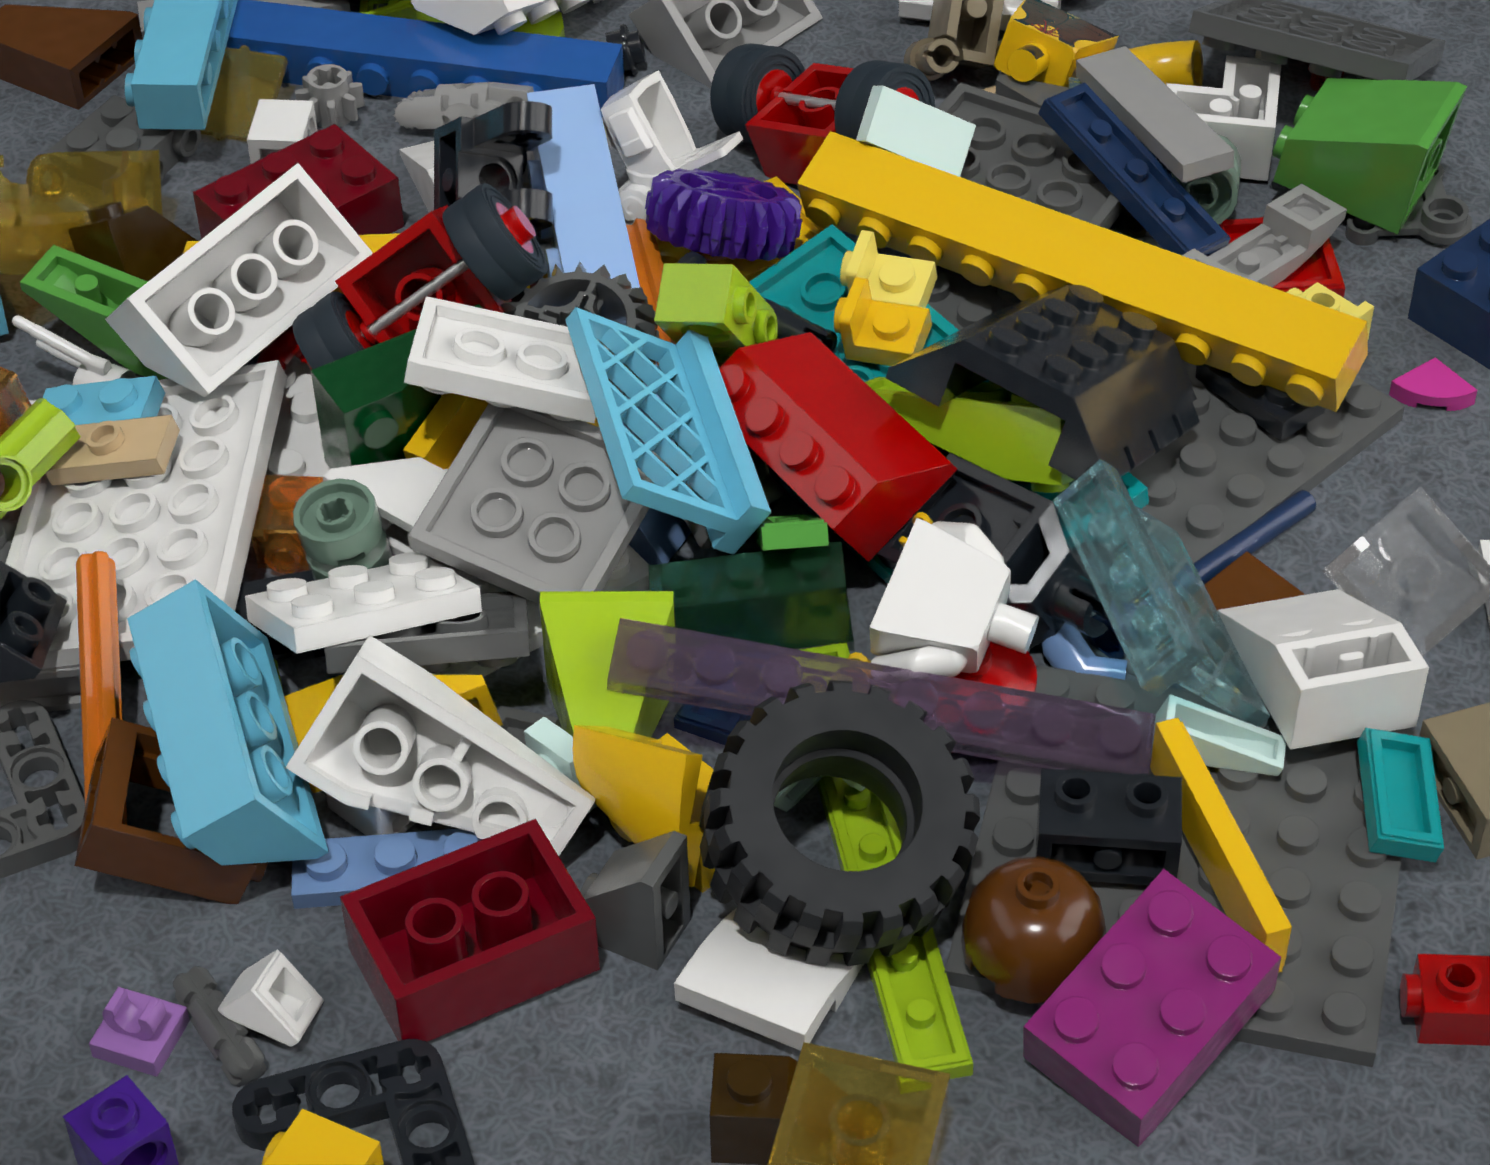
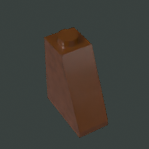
[0,4,143,110]

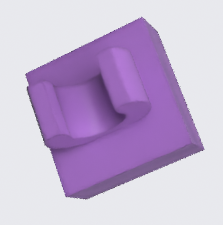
[89,987,190,1077]

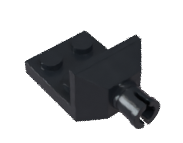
[876,453,1119,648]

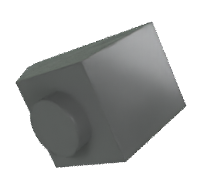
[580,831,691,971]

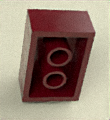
[193,124,404,239]
[340,818,600,1042]

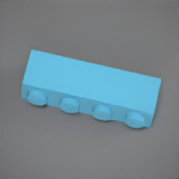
[125,0,238,130]

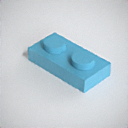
[43,376,165,425]

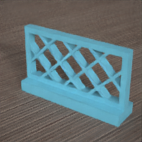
[565,307,771,555]

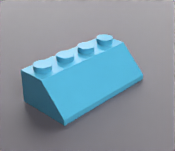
[127,579,329,866]

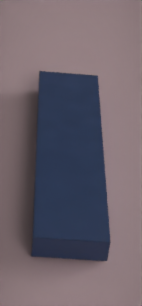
[1038,83,1231,256]

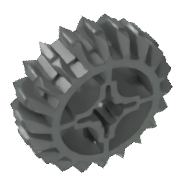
[501,262,660,396]

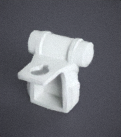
[601,70,743,225]

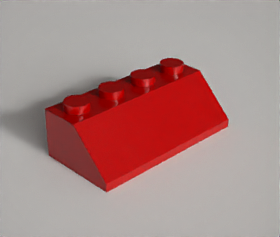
[719,332,957,562]

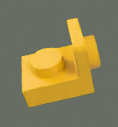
[834,277,932,366]

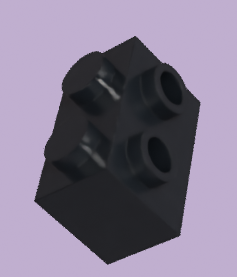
[1036,768,1182,885]

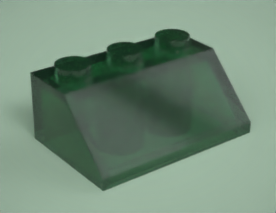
[648,541,854,663]

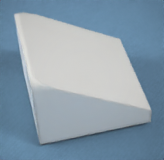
[218,949,324,1047]

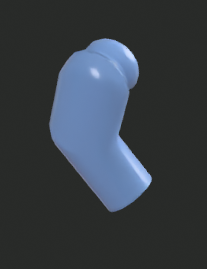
[1042,623,1127,680]

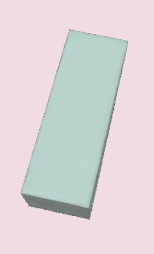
[1144,694,1286,776]

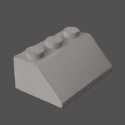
[628,0,823,88]

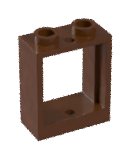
[74,718,268,904]

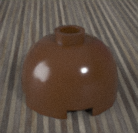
[961,856,1106,1004]

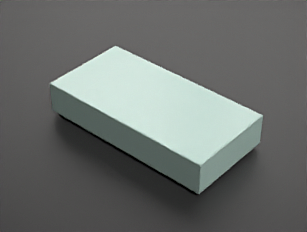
[856,85,976,177]

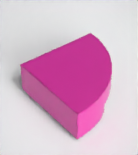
[1389,357,1477,411]

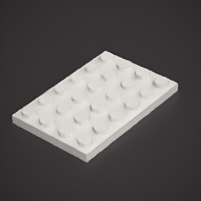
[6,360,287,661]

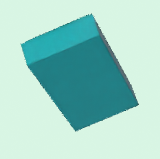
[1357,727,1444,862]

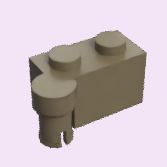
[904,0,1004,81]

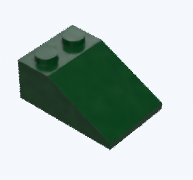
[311,304,482,469]

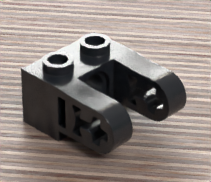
[434,101,553,232]

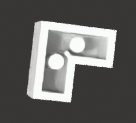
[1159,55,1281,181]

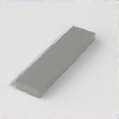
[1076,46,1234,183]

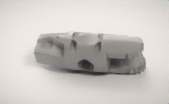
[393,82,534,130]

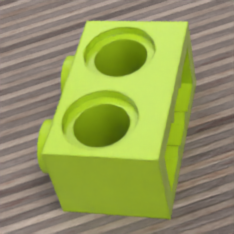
[654,263,778,366]

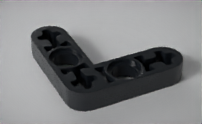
[232,1039,475,1165]

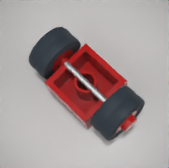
[710,43,935,184]
[293,183,548,370]

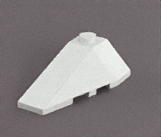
[285,635,596,856]

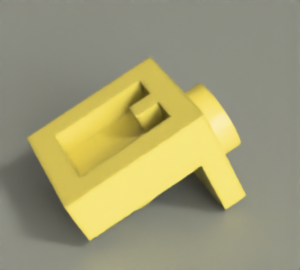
[840,230,937,308]

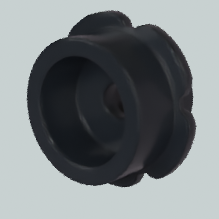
[606,24,646,75]

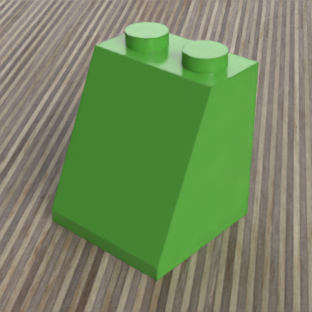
[1272,78,1467,235]

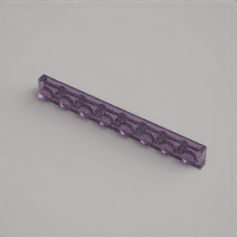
[607,618,1156,774]

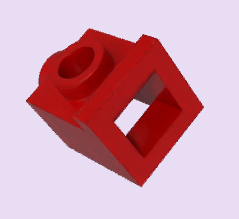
[1400,954,1490,1046]

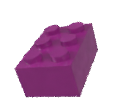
[1023,869,1281,1147]

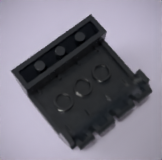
[886,284,1200,487]

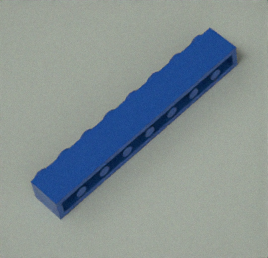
[219,0,624,117]

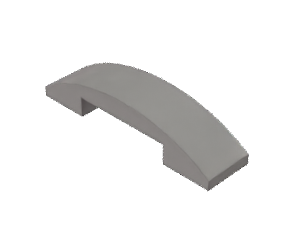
[1182,184,1347,287]

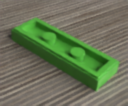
[755,514,829,550]

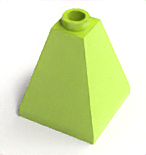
[539,591,677,737]

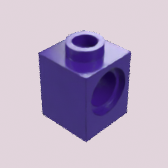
[63,1075,179,1165]

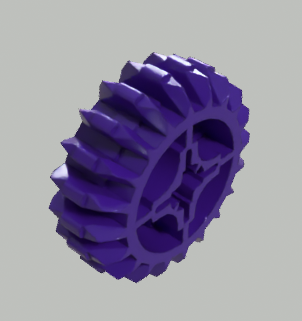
[645,168,802,262]

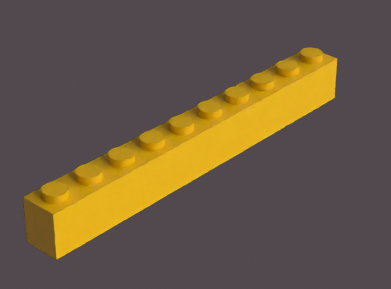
[797,131,1368,412]

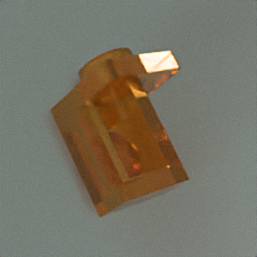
[252,475,323,574]

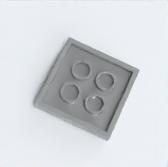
[408,404,671,604]

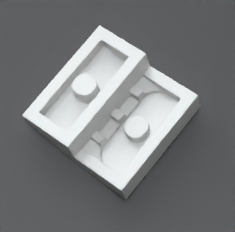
[674,908,864,1052]

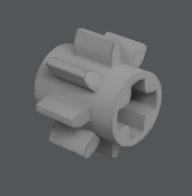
[295,64,365,128]

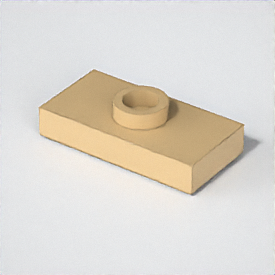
[45,415,180,486]

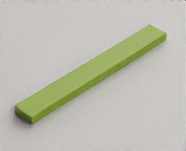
[783,642,973,1087]

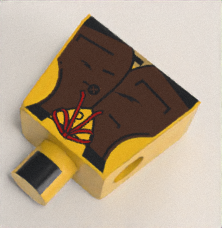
[994,0,1119,88]

